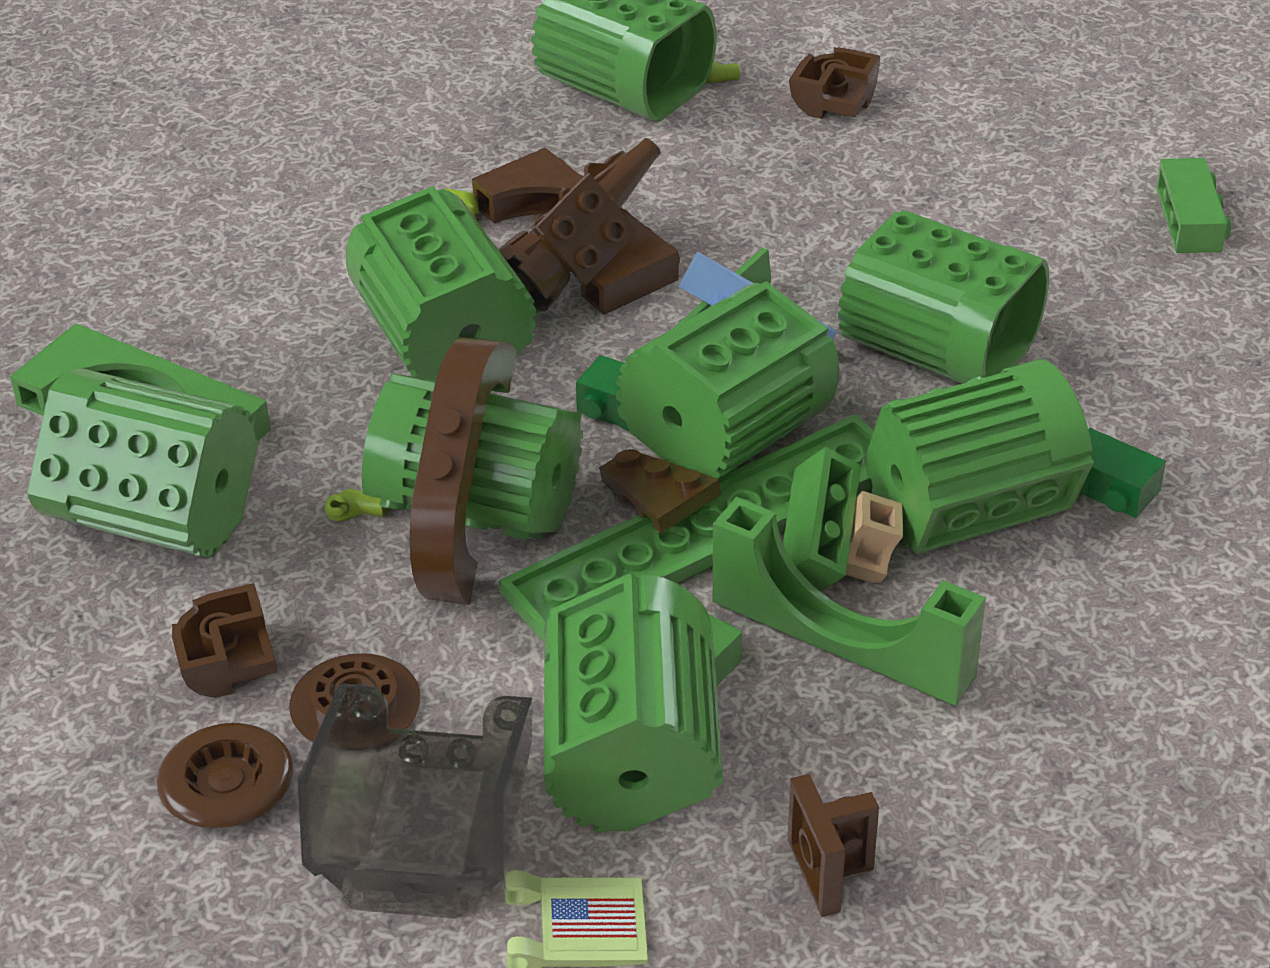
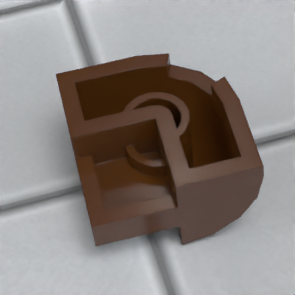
[789,47,880,119]
[172,583,278,698]

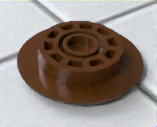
[289,653,420,752]
[157,723,293,828]

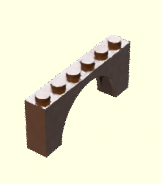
[472,148,680,315]

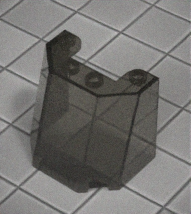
[297,683,532,919]

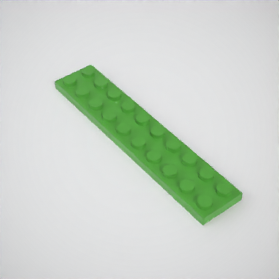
[499,414,874,642]

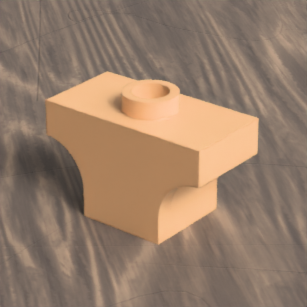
[846,491,903,583]

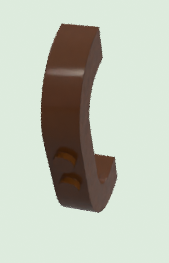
[409,337,517,605]

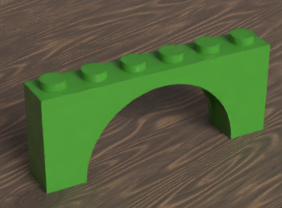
[10,323,271,440]
[712,497,986,706]

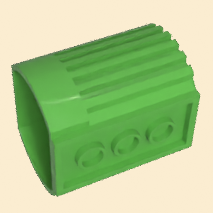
[531,0,717,122]
[346,186,536,381]
[838,210,1049,384]
[616,281,839,479]
[866,359,1094,554]
[27,369,259,557]
[361,373,583,540]
[544,573,723,832]

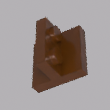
[788,773,879,917]

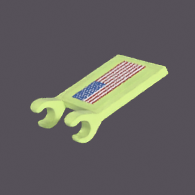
[505,870,648,968]

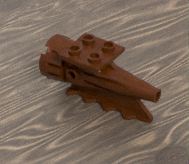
[498,138,661,312]

